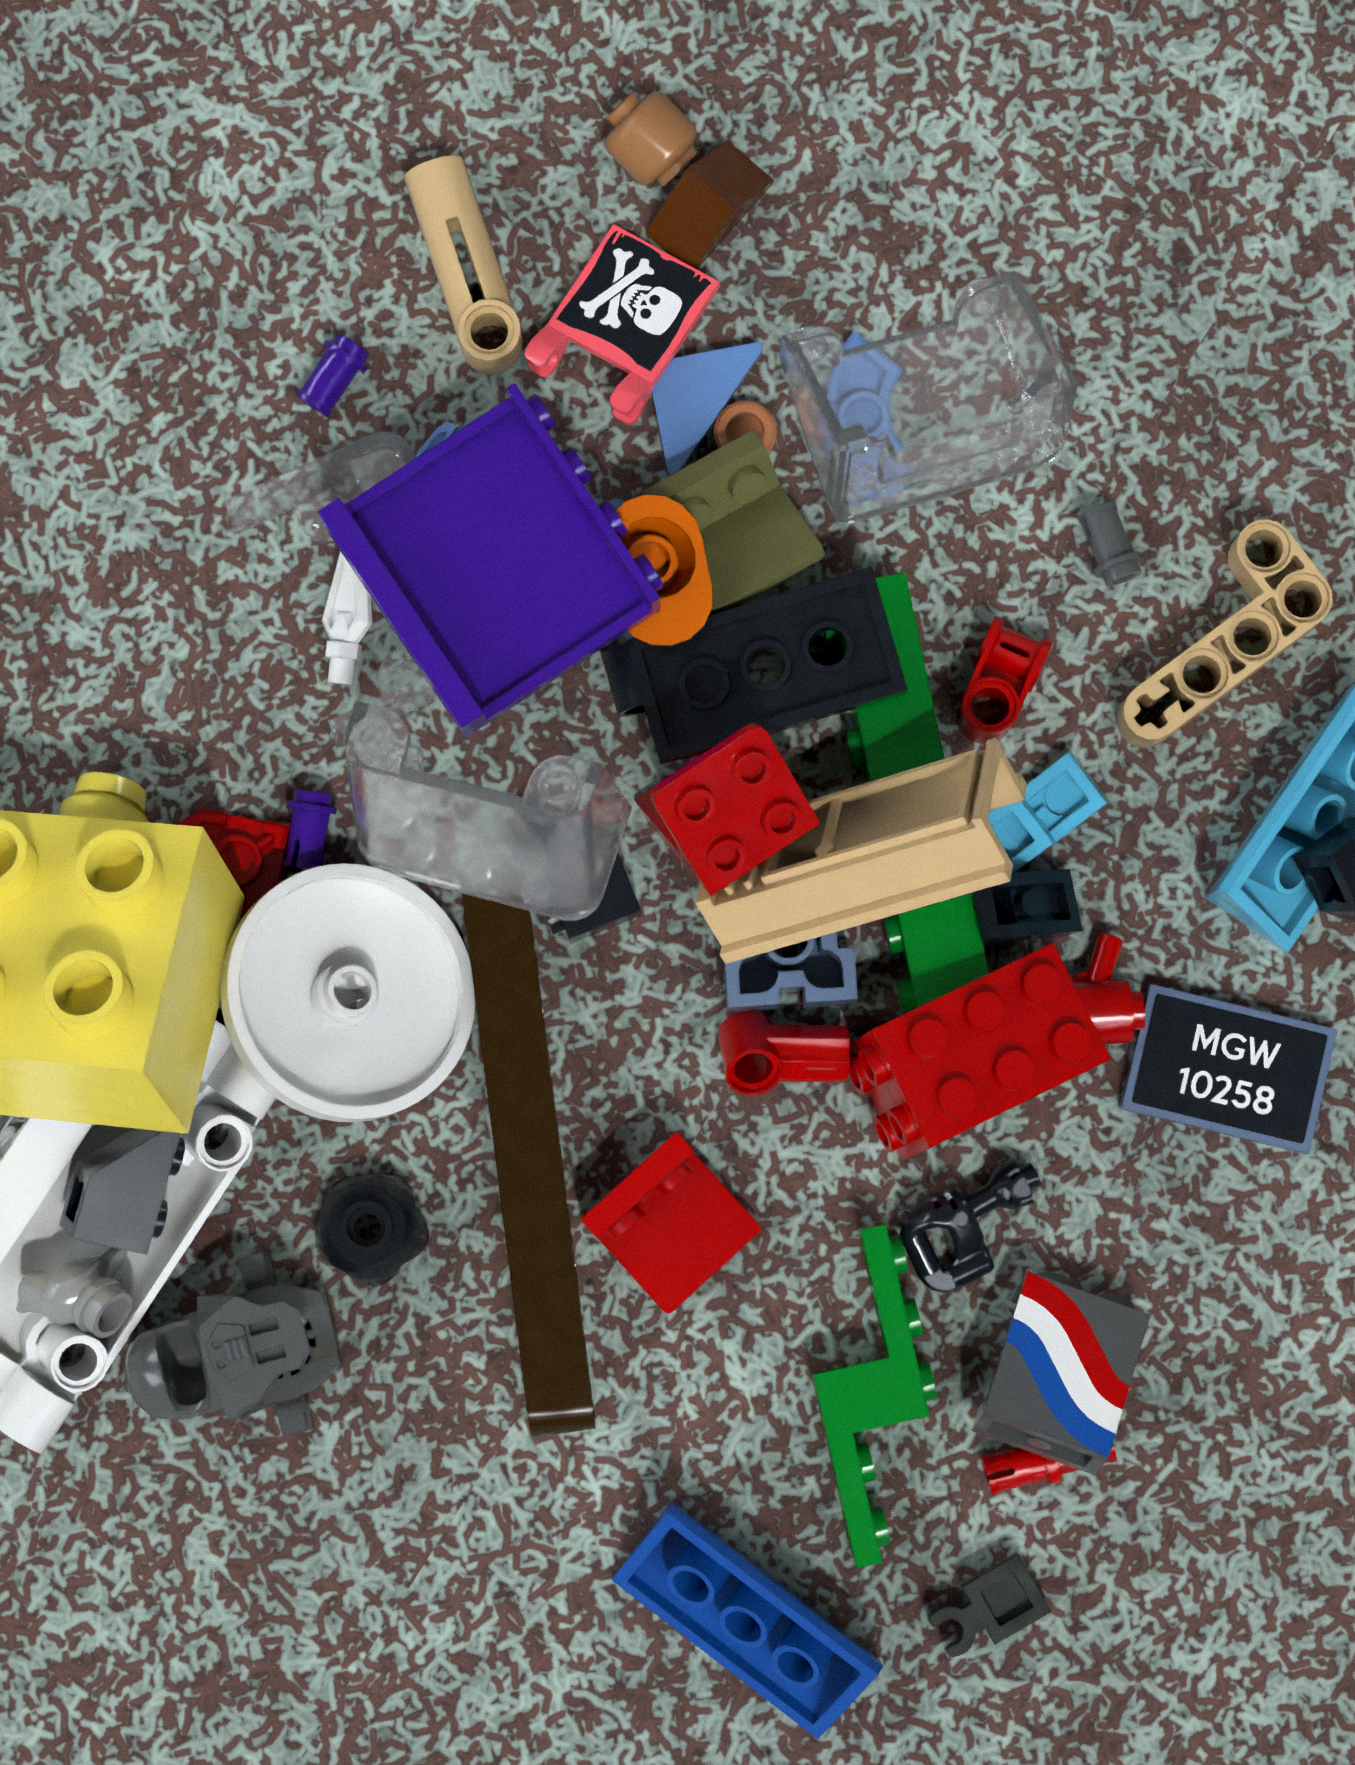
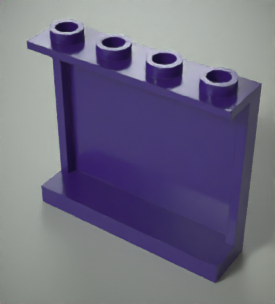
[317,383,664,738]

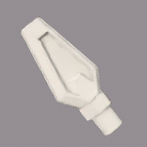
[321,551,372,685]

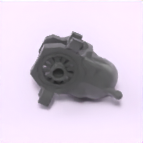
[123,1252,344,1436]

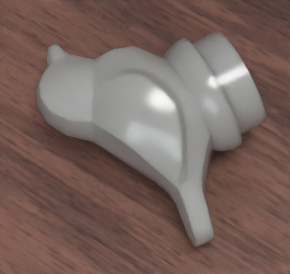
[16,1247,133,1338]

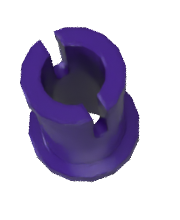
[295,333,369,418]
[284,790,337,869]

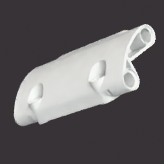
[0,1020,276,1454]

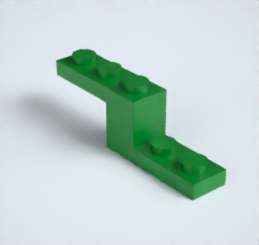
[811,1224,937,1568]

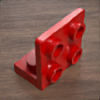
[580,1132,761,1314]

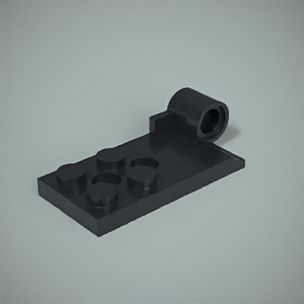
[601,567,909,764]

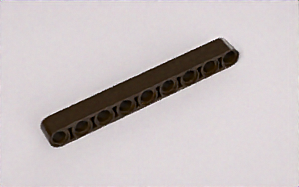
[460,861,596,1437]

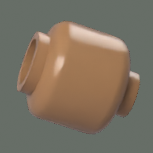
[605,91,698,187]

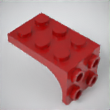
[634,723,821,896]
[848,943,1111,1161]

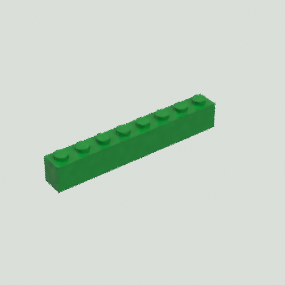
[823,572,989,1015]

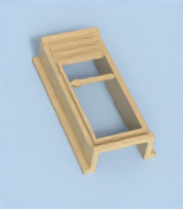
[695,738,1027,964]

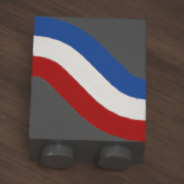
[971,1271,1150,1475]

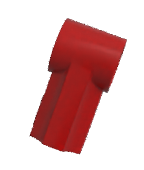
[718,1010,850,1095]

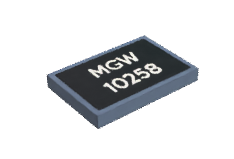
[1119,984,1337,1155]

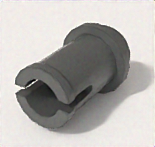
[1077,501,1143,587]

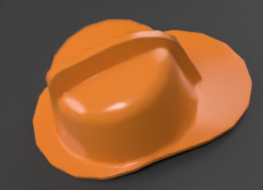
[615,495,712,646]

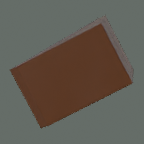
[646,141,774,269]

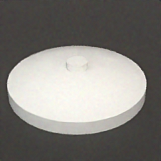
[220,863,475,1122]

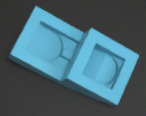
[988,752,1110,873]

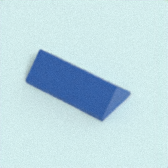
[612,1499,883,1739]

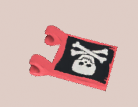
[525,224,720,425]

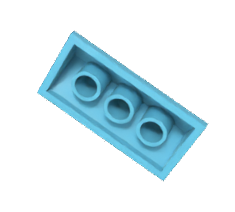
[1205,684,1355,953]

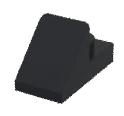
[973,869,1083,950]

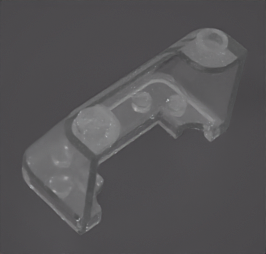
[779,271,1078,523]
[343,700,632,921]

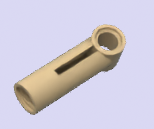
[404,155,523,375]

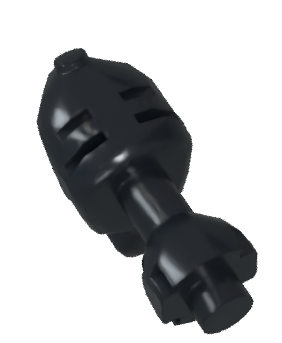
[899,1158,1041,1293]

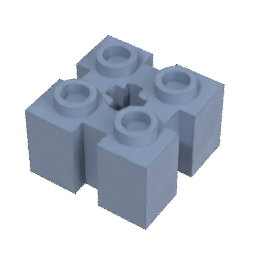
[723,932,858,1013]

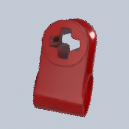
[957,616,1053,745]

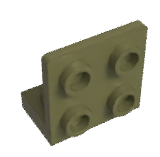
[643,429,825,614]

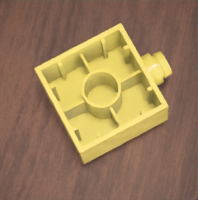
[0,772,245,1134]

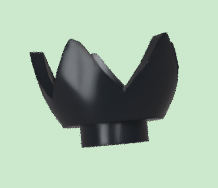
[315,1172,430,1286]

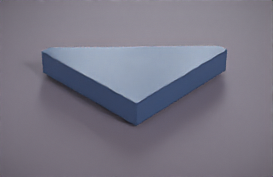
[651,342,762,477]

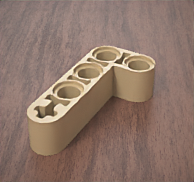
[1116,519,1333,748]

